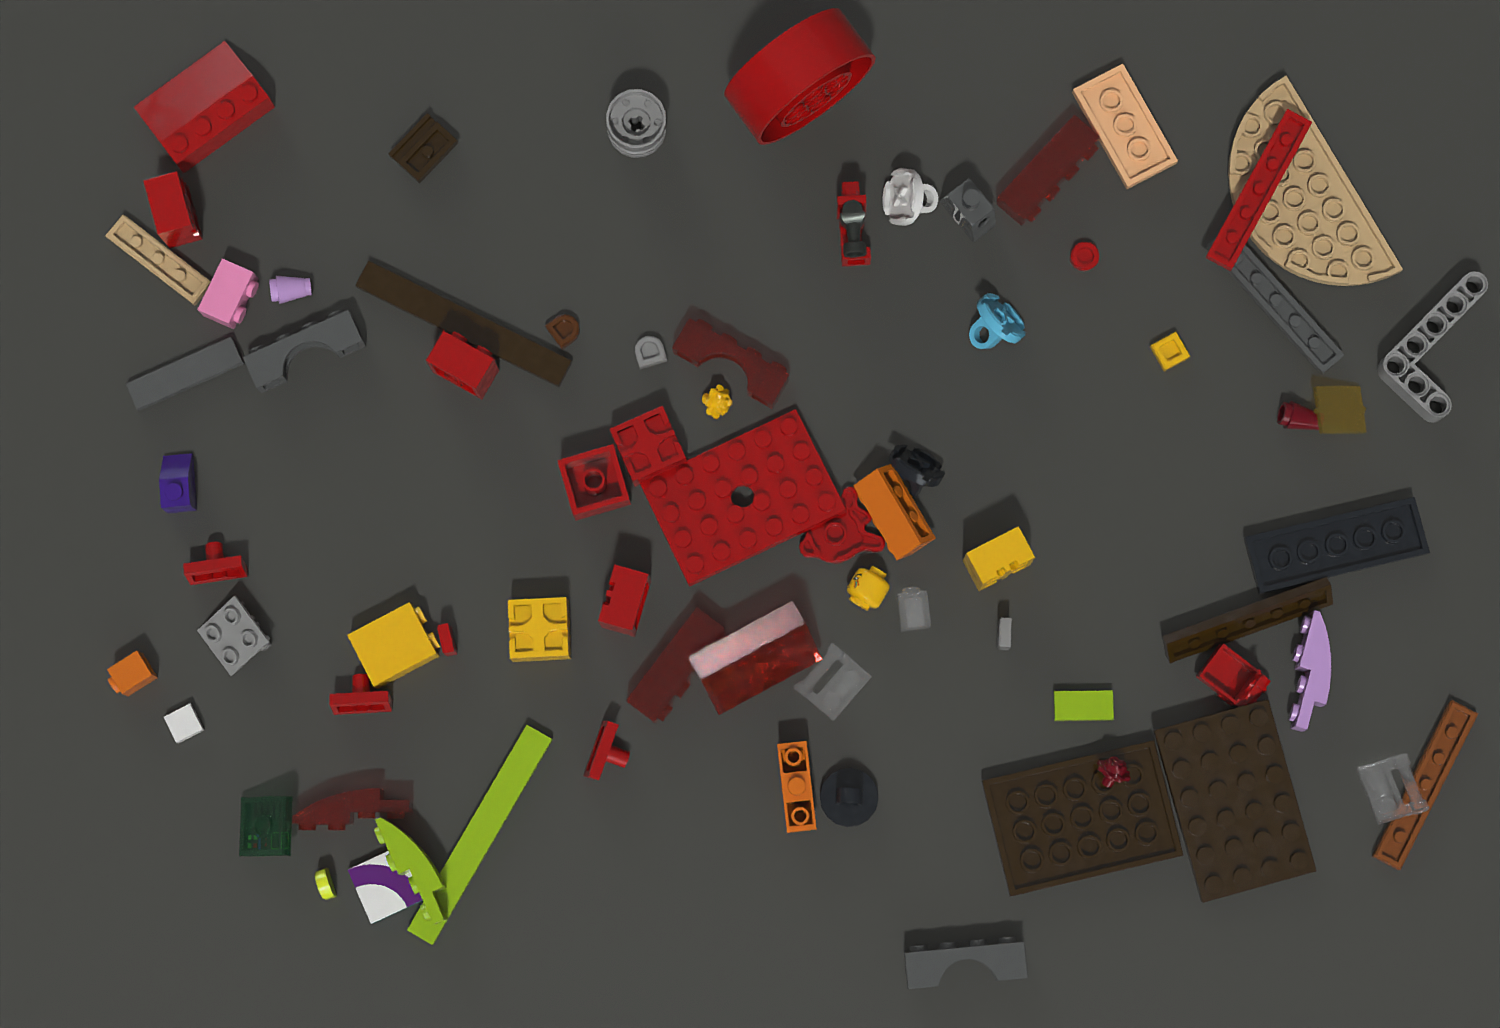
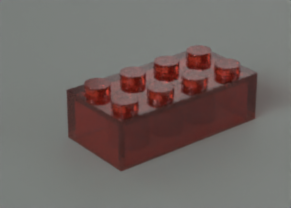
[688,601,822,715]

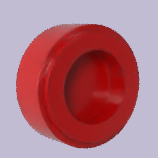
[1069,242,1099,271]

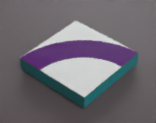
[348,851,423,924]

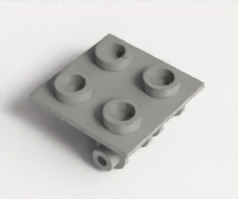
[197,595,271,676]

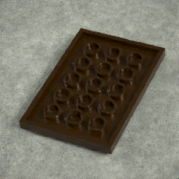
[1153,699,1317,903]
[981,740,1184,897]

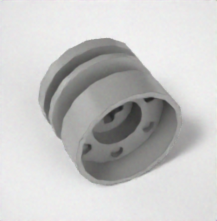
[606,89,666,158]

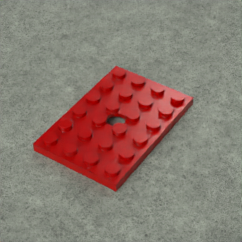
[640,409,846,587]

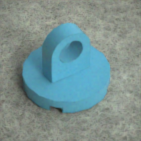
[969,293,1026,349]

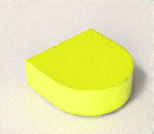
[315,868,337,900]

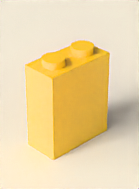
[347,602,441,689]

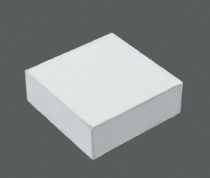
[164,704,204,744]

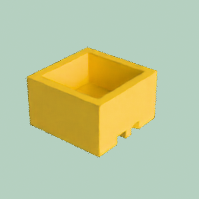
[963,526,1035,591]
[508,597,571,662]

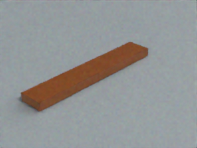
[1372,700,1478,871]

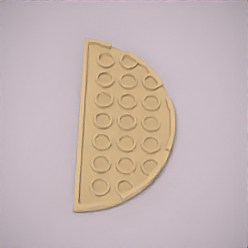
[1228,76,1403,286]

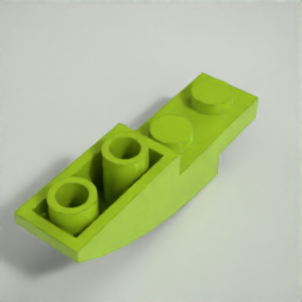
[374,817,447,925]

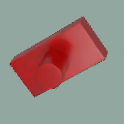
[183,542,248,585]
[329,674,392,715]
[583,721,630,780]

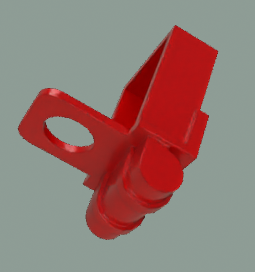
[1196,643,1271,707]

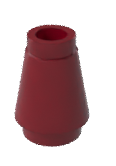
[1277,401,1323,431]

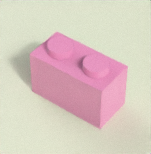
[197,259,259,329]

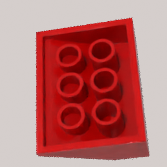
[134,41,275,173]

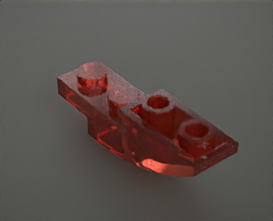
[290,788,413,831]

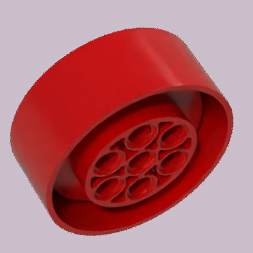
[724,8,876,145]

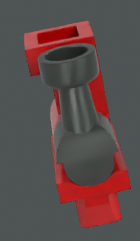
[836,181,871,267]

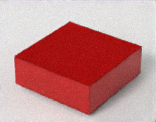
[437,623,458,656]

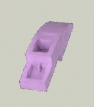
[1289,610,1331,732]

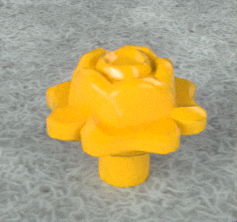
[702,384,732,420]

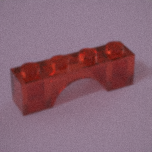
[672,318,790,409]

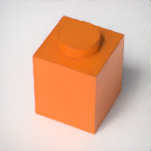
[107,651,158,696]

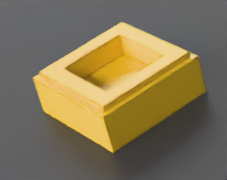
[1150,332,1190,371]

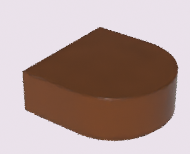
[545,315,580,350]

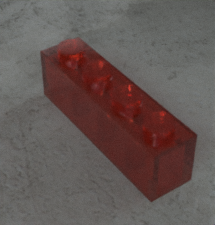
[996,115,1100,226]
[626,608,726,724]

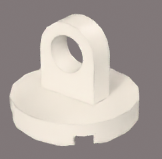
[882,168,938,226]

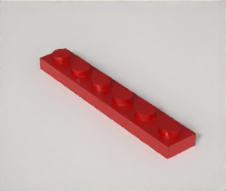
[1205,109,1312,271]

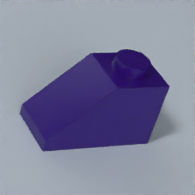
[159,453,197,513]

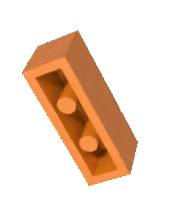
[853,464,936,560]

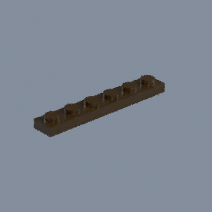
[1162,577,1333,663]

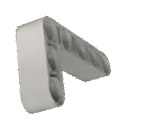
[1377,271,1488,423]

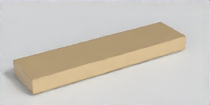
[105,214,211,306]

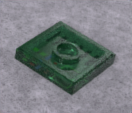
[239,796,293,857]

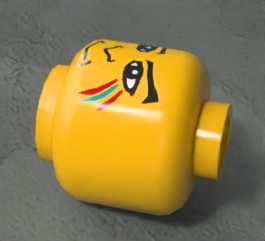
[847,566,890,611]

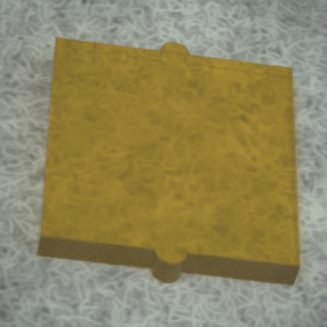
[1313,386,1367,434]

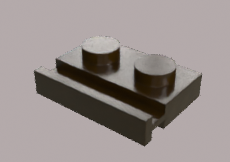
[388,113,458,184]

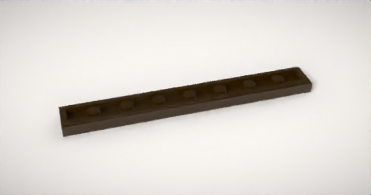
[355,261,572,387]

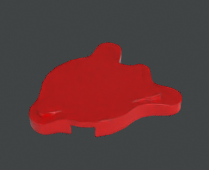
[799,486,885,564]

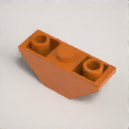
[777,741,817,833]

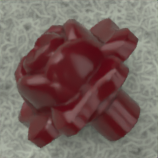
[1097,756,1131,788]

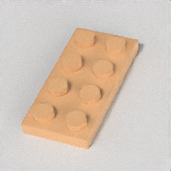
[1072,64,1178,189]

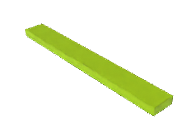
[407,725,553,945]

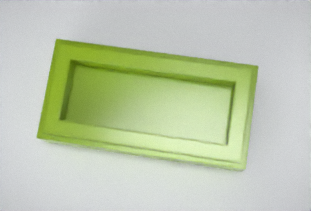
[1053,690,1114,721]

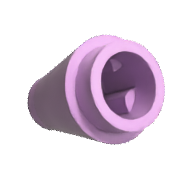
[269,276,312,304]

